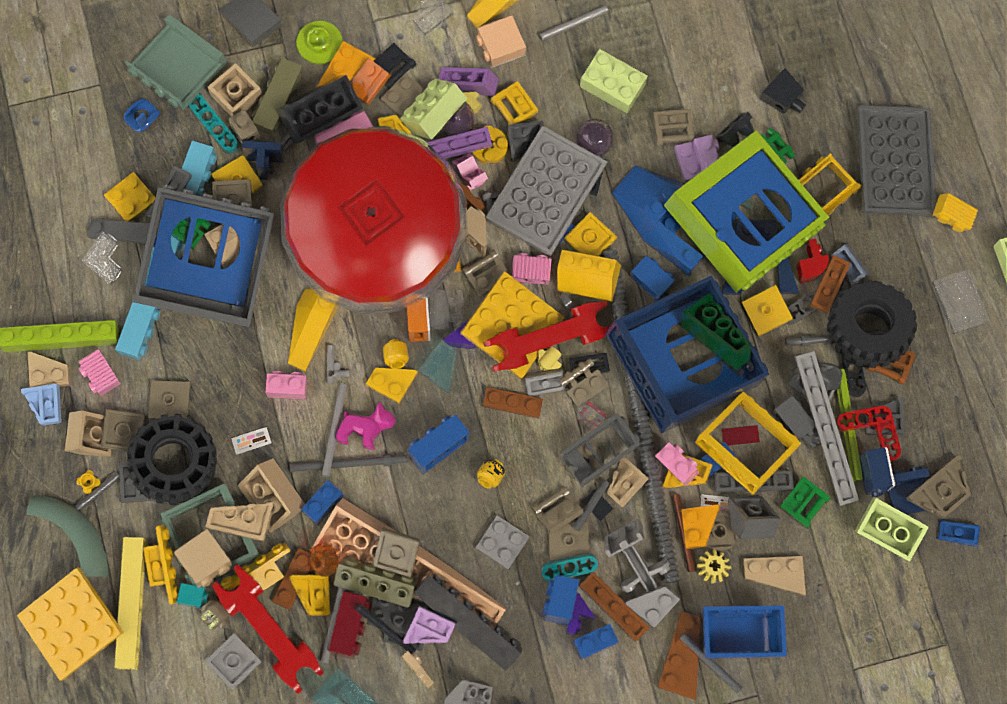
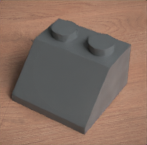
[728,496,781,540]

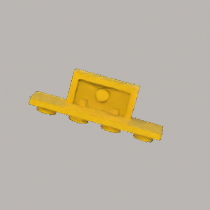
[143,524,179,605]
[220,542,291,591]

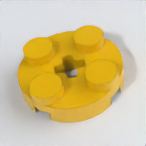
[472,126,508,164]

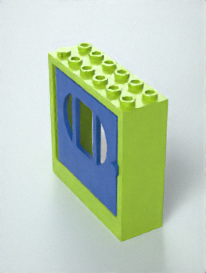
[664,130,829,293]

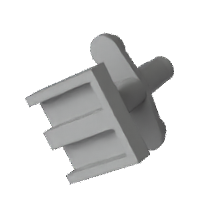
[605,518,670,593]

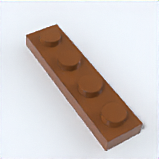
[579,572,650,642]

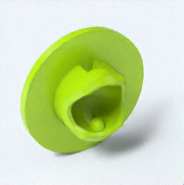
[296,21,343,65]

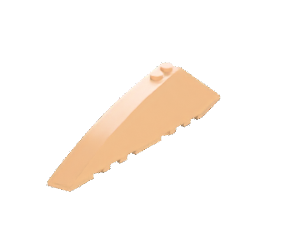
[309,498,506,625]

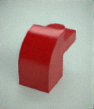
[796,238,829,284]

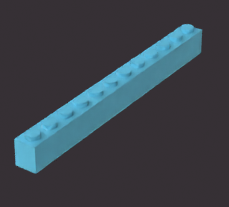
[115,141,217,361]

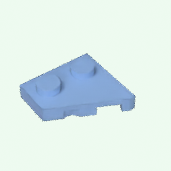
[21,384,62,425]

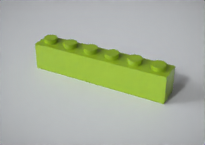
[0,320,120,352]

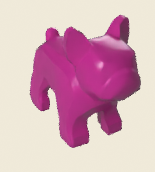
[337,402,396,450]

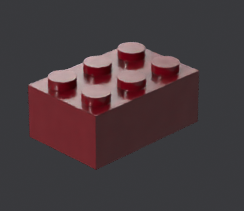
[328,591,371,660]

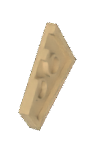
[205,502,274,542]
[743,556,806,596]

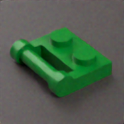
[779,476,831,529]

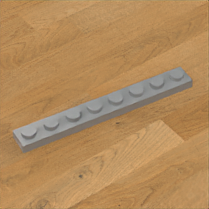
[795,351,859,506]

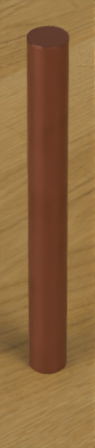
[672,494,696,572]

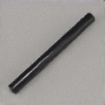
[354,603,416,654]

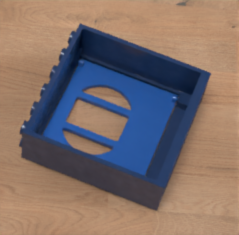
[605,275,769,434]

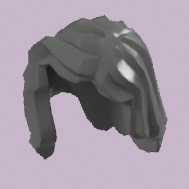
[789,361,843,397]

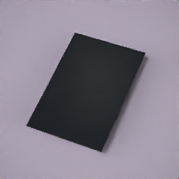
[582,489,614,521]

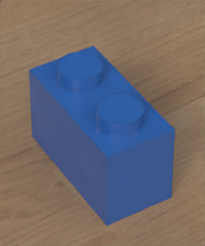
[630,256,675,301]
[301,480,344,526]
[573,624,619,660]

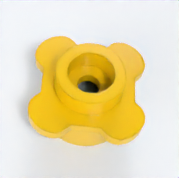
[76,470,100,494]

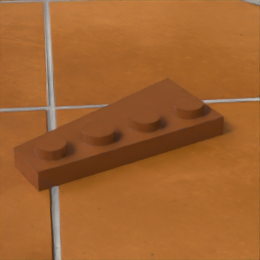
[657,611,700,700]

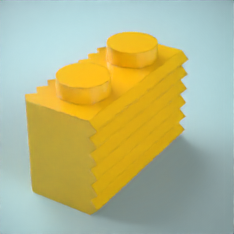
[932,193,978,232]

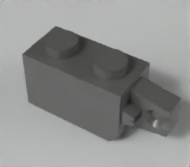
[772,396,820,449]

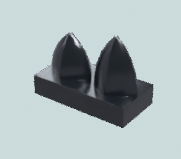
[716,112,754,147]

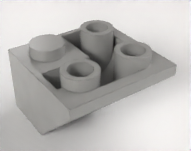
[444,680,493,704]

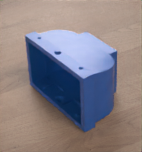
[703,606,787,658]

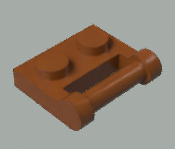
[868,350,916,385]

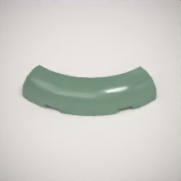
[27,495,108,577]

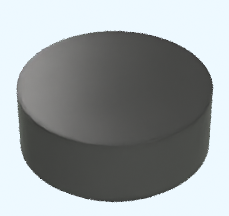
[559,292,575,311]

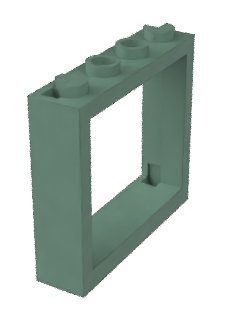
[160,483,260,586]

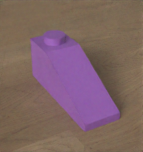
[439,67,499,96]

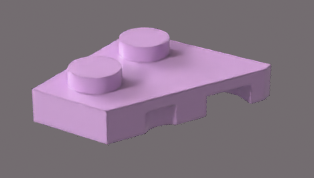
[403,607,456,643]

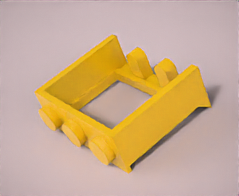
[799,154,862,216]

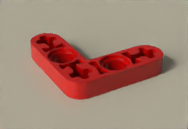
[835,406,901,462]

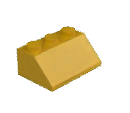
[557,250,621,302]

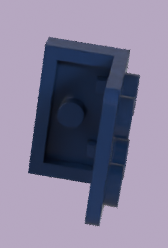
[888,466,930,515]

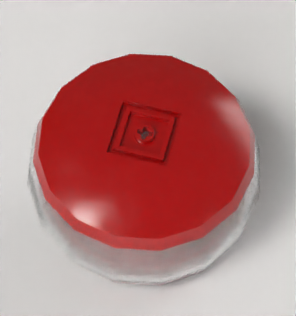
[280,126,468,314]

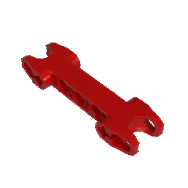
[483,301,610,372]
[212,564,324,694]

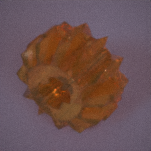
[307,542,340,577]

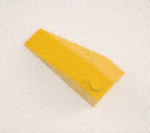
[467,0,518,29]
[288,289,340,372]

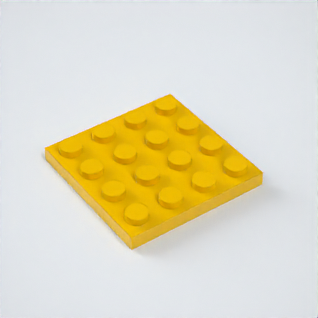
[460,271,564,379]
[17,567,124,681]

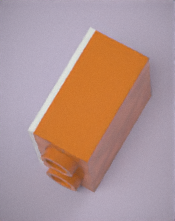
[406,292,430,342]

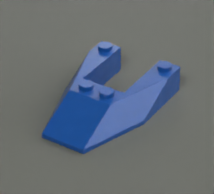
[612,165,736,276]

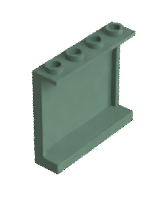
[125,14,228,111]

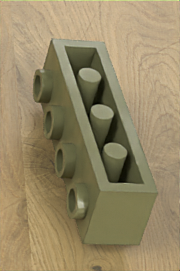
[251,58,304,137]
[334,557,419,608]

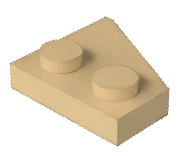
[28,352,70,387]
[607,457,649,508]
[402,651,434,688]

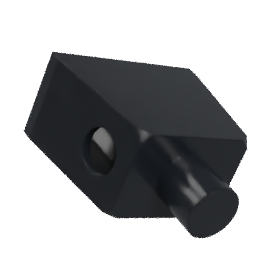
[759,68,807,114]

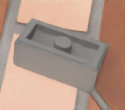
[524,368,566,396]

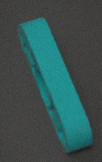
[541,553,598,581]

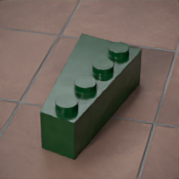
[682,293,751,370]

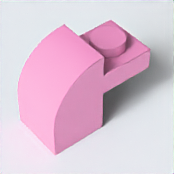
[452,153,488,190]

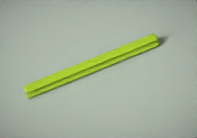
[837,369,863,482]

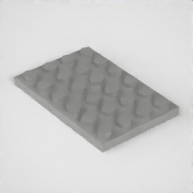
[485,126,607,257]

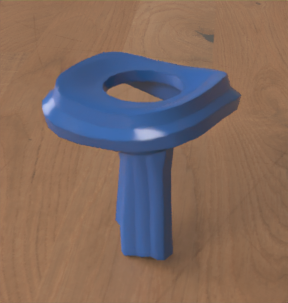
[124,98,160,132]

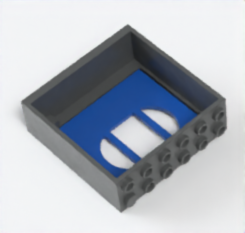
[133,185,274,327]

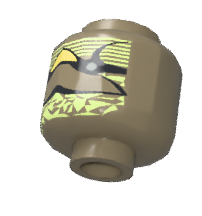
[200,599,230,629]

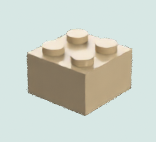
[208,63,262,117]

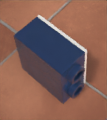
[859,447,895,497]

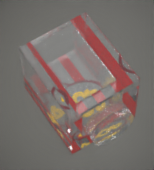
[576,401,607,431]

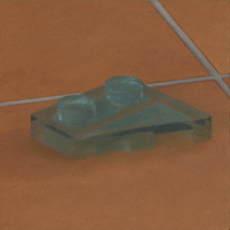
[418,340,457,393]

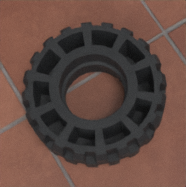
[827,281,917,368]
[127,414,217,505]

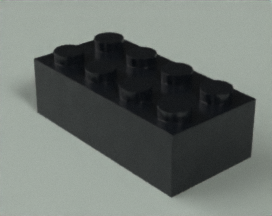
[276,75,363,143]

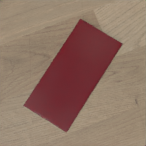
[722,425,760,446]

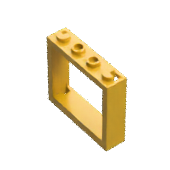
[695,392,801,495]

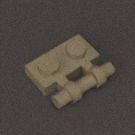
[559,359,609,407]

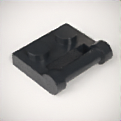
[373,43,417,89]

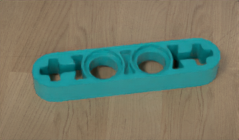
[188,94,238,154]

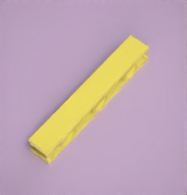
[115,537,147,670]

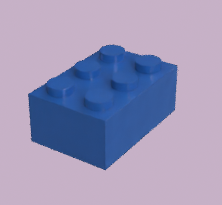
[408,414,470,474]
[542,575,579,626]

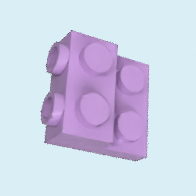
[674,135,722,183]

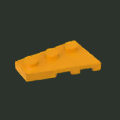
[316,41,376,88]

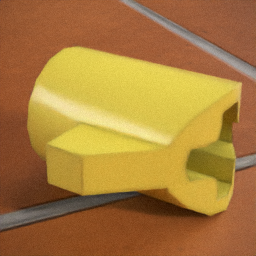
[459,92,482,115]
[537,346,562,371]

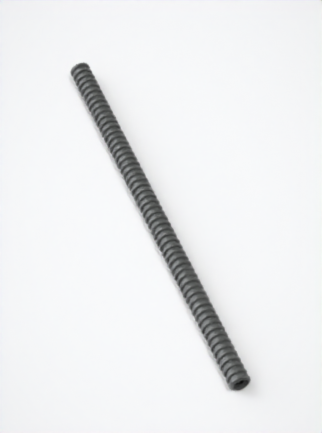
[601,249,681,583]

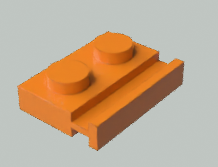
[351,58,391,105]

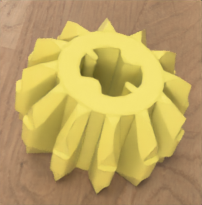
[697,550,731,584]

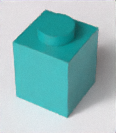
[177,583,209,609]

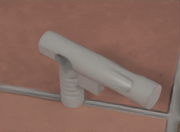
[327,345,350,384]

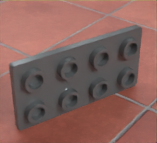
[367,598,444,652]

